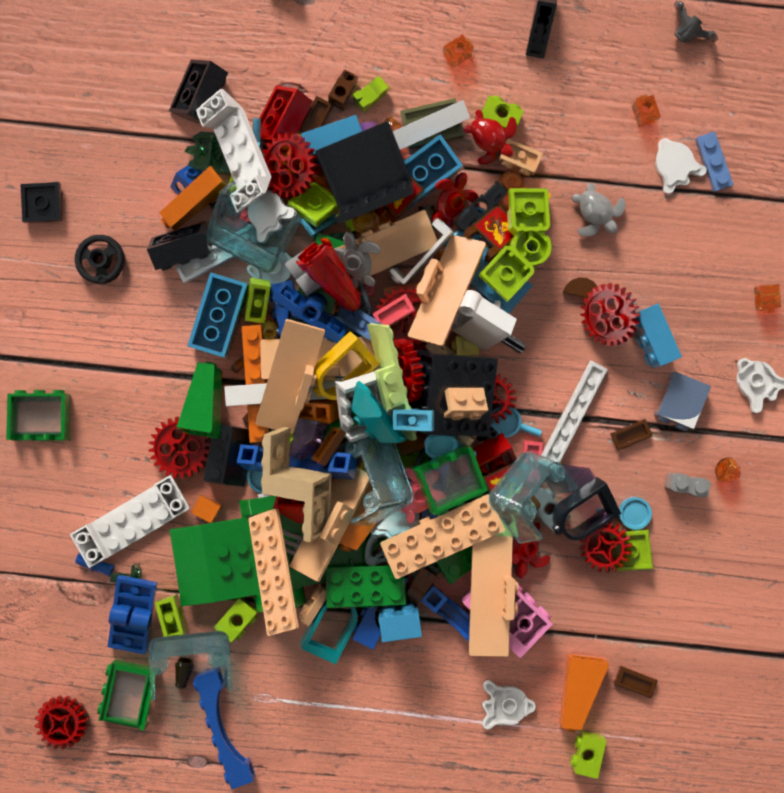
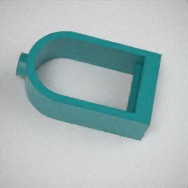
[299,599,358,664]

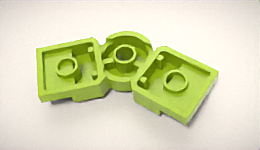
[478,188,552,302]

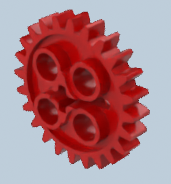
[262,133,319,198]
[580,283,641,347]
[376,285,422,345]
[393,339,424,403]
[148,416,210,479]

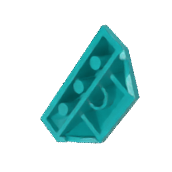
[351,381,408,443]

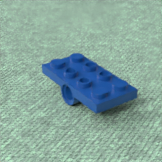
[272,282,348,343]
[107,575,157,654]

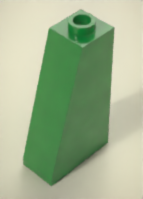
[177,361,222,439]

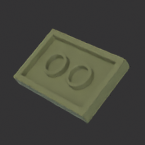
[400,98,465,149]

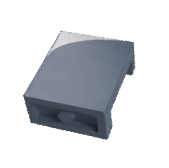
[654,372,711,431]

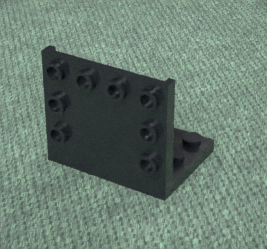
[315,120,415,224]
[408,348,498,437]

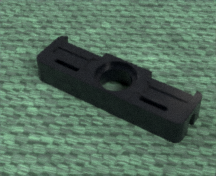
[455,181,507,233]

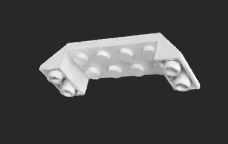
[196,89,271,213]
[69,475,190,568]

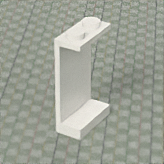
[390,218,454,285]

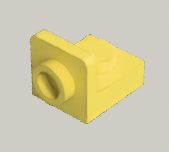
[451,336,479,356]

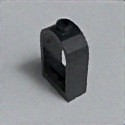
[552,477,622,540]

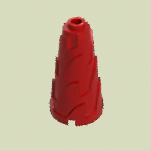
[296,238,361,312]

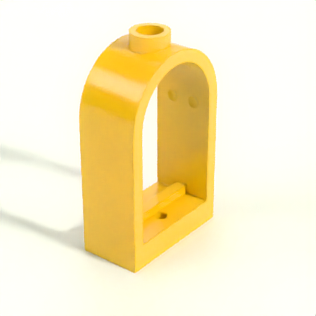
[312,332,380,400]

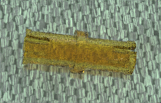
[262,319,277,340]

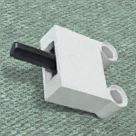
[451,290,526,353]

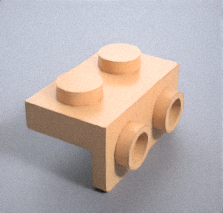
[499,139,543,176]
[444,388,488,420]
[299,584,327,626]

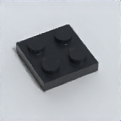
[20,182,63,223]

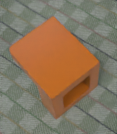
[191,494,223,523]

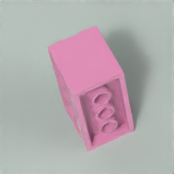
[461,581,553,658]

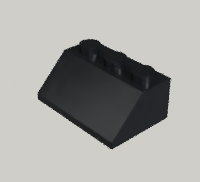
[169,60,228,124]
[147,221,212,271]
[204,424,253,487]

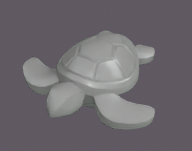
[572,183,626,237]
[334,231,381,288]

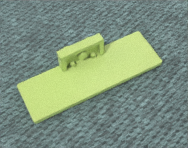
[367,323,417,441]

